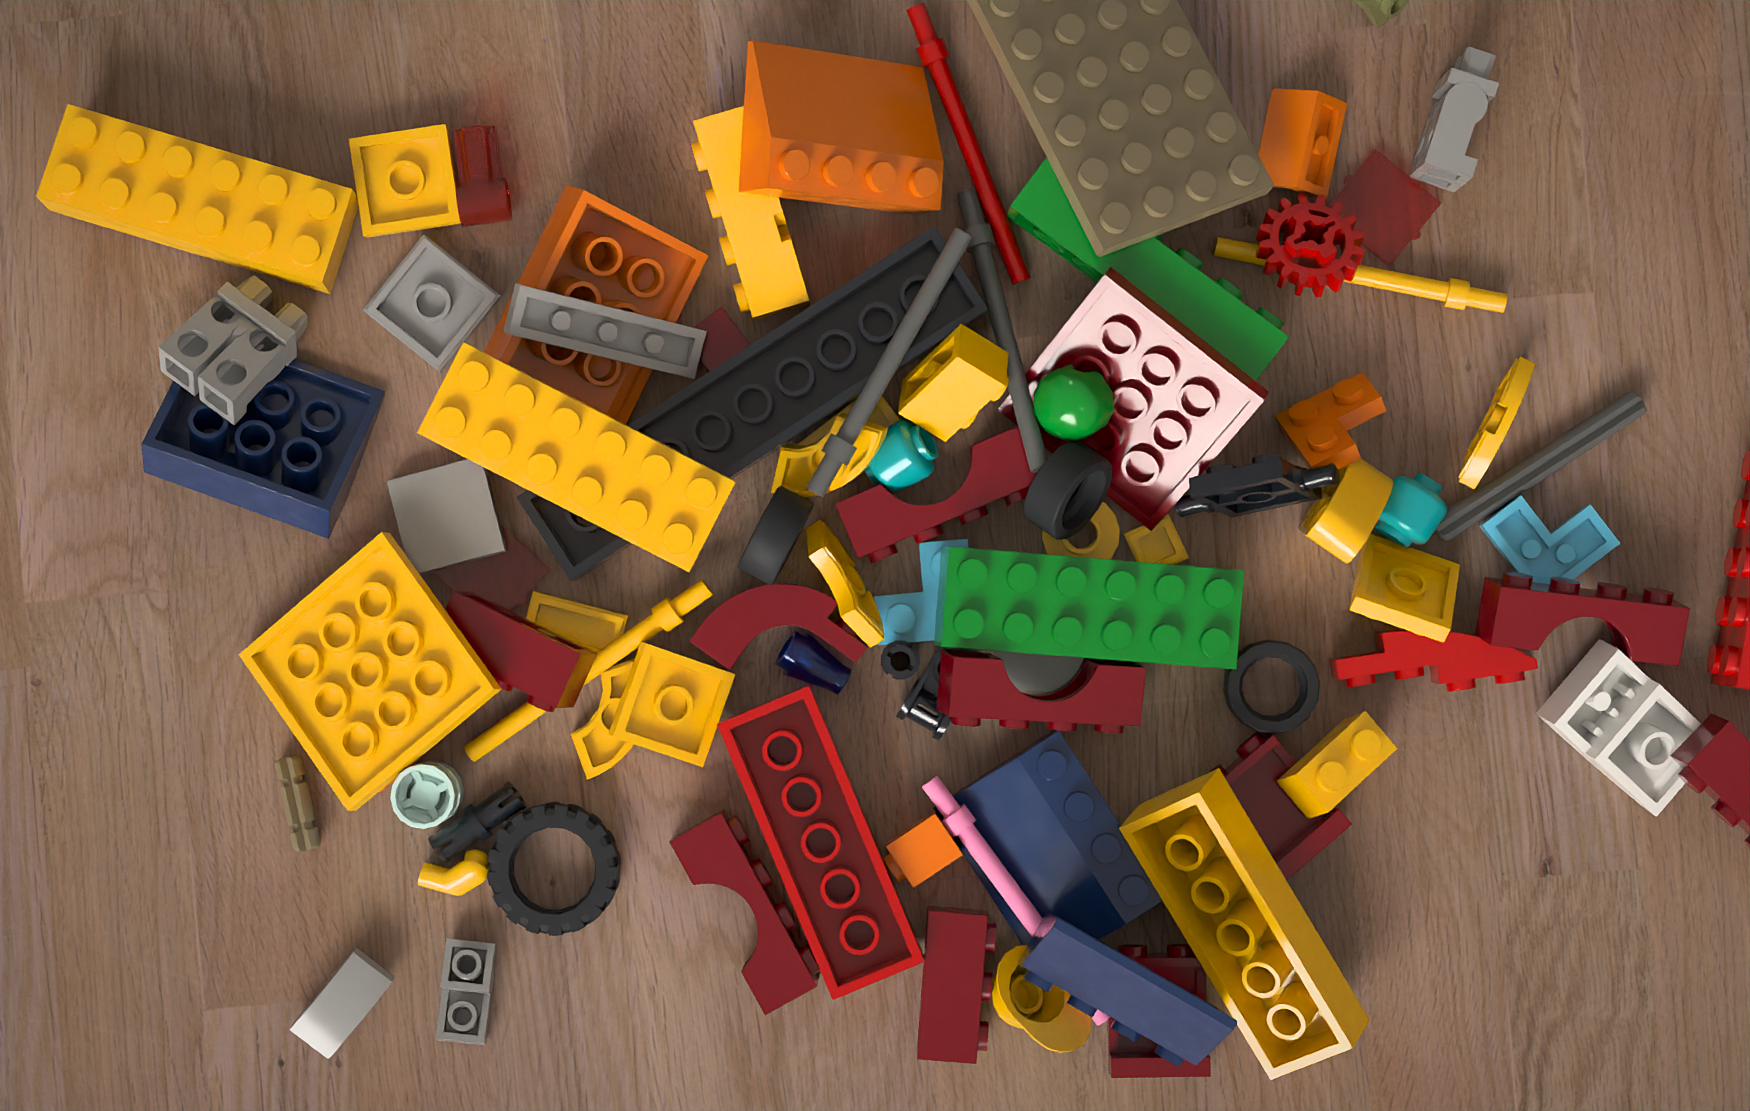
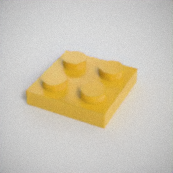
[349,124,463,238]
[1349,534,1460,643]
[608,642,736,767]

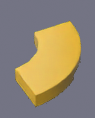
[1458,356,1535,489]
[771,413,888,497]
[806,520,885,648]
[571,659,635,780]

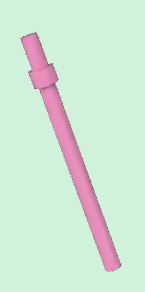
[922,775,1110,1026]

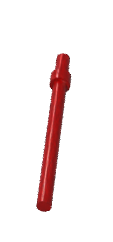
[906,3,1031,285]

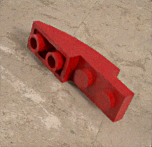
[1329,629,1538,692]

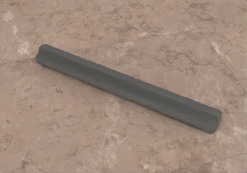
[1435,391,1647,541]

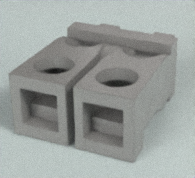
[1408,47,1499,192]
[158,275,308,425]

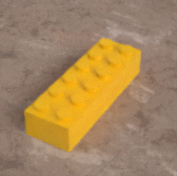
[36,104,359,294]
[417,342,737,572]
[1119,768,1370,1080]

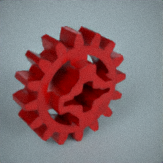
[1256,193,1365,298]

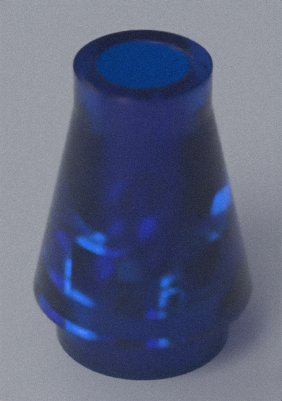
[775,631,852,695]

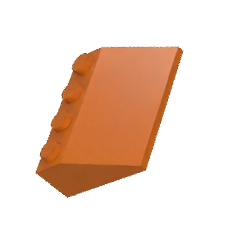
[739,40,944,214]
[484,185,709,424]

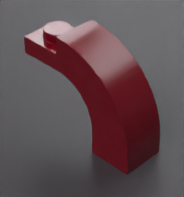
[689,584,868,670]

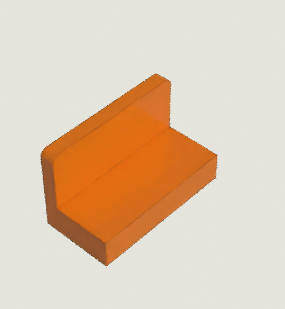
[1258,88,1347,199]

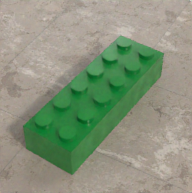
[1007,158,1289,381]
[934,546,1244,670]

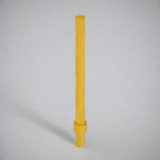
[1213,237,1507,313]
[464,579,713,762]

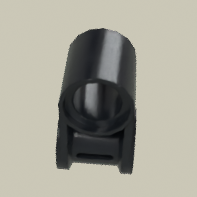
[896,647,968,741]

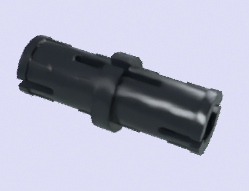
[881,640,920,680]
[428,781,527,864]

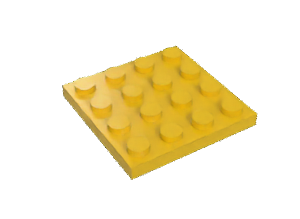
[239,532,501,811]

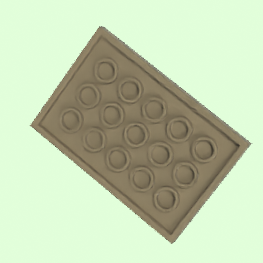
[967,0,1274,258]

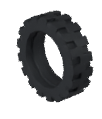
[487,802,621,936]

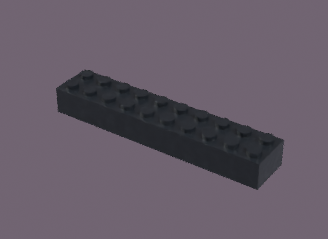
[517,226,989,581]

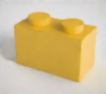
[898,324,1009,442]
[1276,711,1397,819]

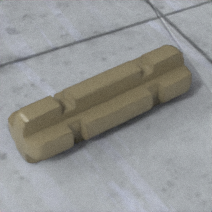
[274,755,321,852]

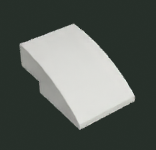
[1536,639,1701,817]

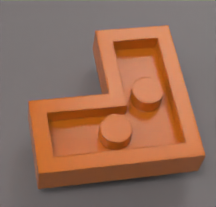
[1274,372,1386,470]

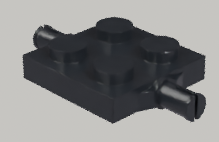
[1175,454,1339,517]

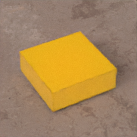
[1123,513,1189,565]

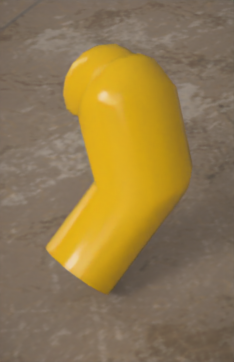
[418,849,489,896]

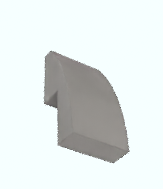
[435,938,496,1046]
[289,948,395,1059]

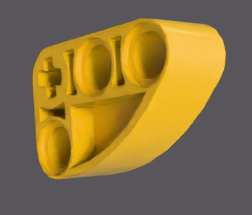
[1298,458,1393,564]

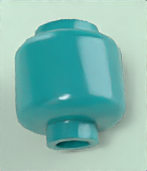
[865,419,939,492]
[1375,472,1447,549]

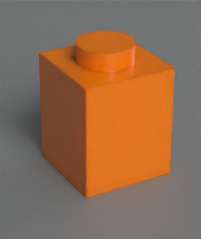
[883,810,963,888]

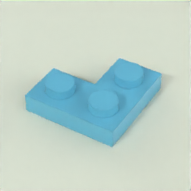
[1479,495,1620,584]
[874,539,969,645]

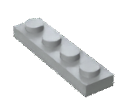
[503,283,707,379]

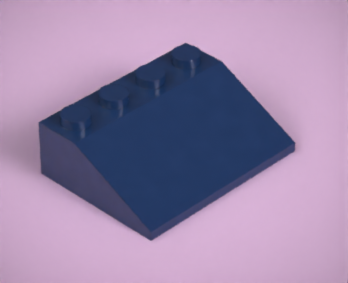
[141,359,385,539]
[933,730,1162,945]
[1018,910,1238,1067]

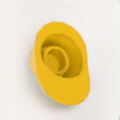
[992,945,1092,1053]

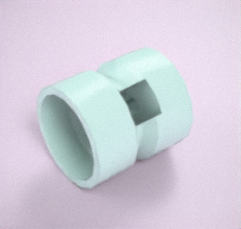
[390,760,464,829]

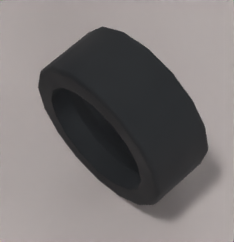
[1024,441,1112,540]
[738,486,814,585]
[1223,640,1320,734]

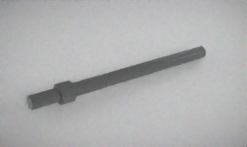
[957,189,1047,473]
[806,228,972,498]

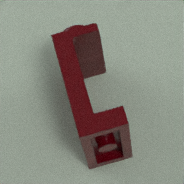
[1208,732,1352,881]
[1107,944,1211,1078]

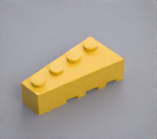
[691,106,811,321]

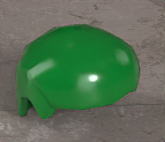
[1033,365,1114,441]

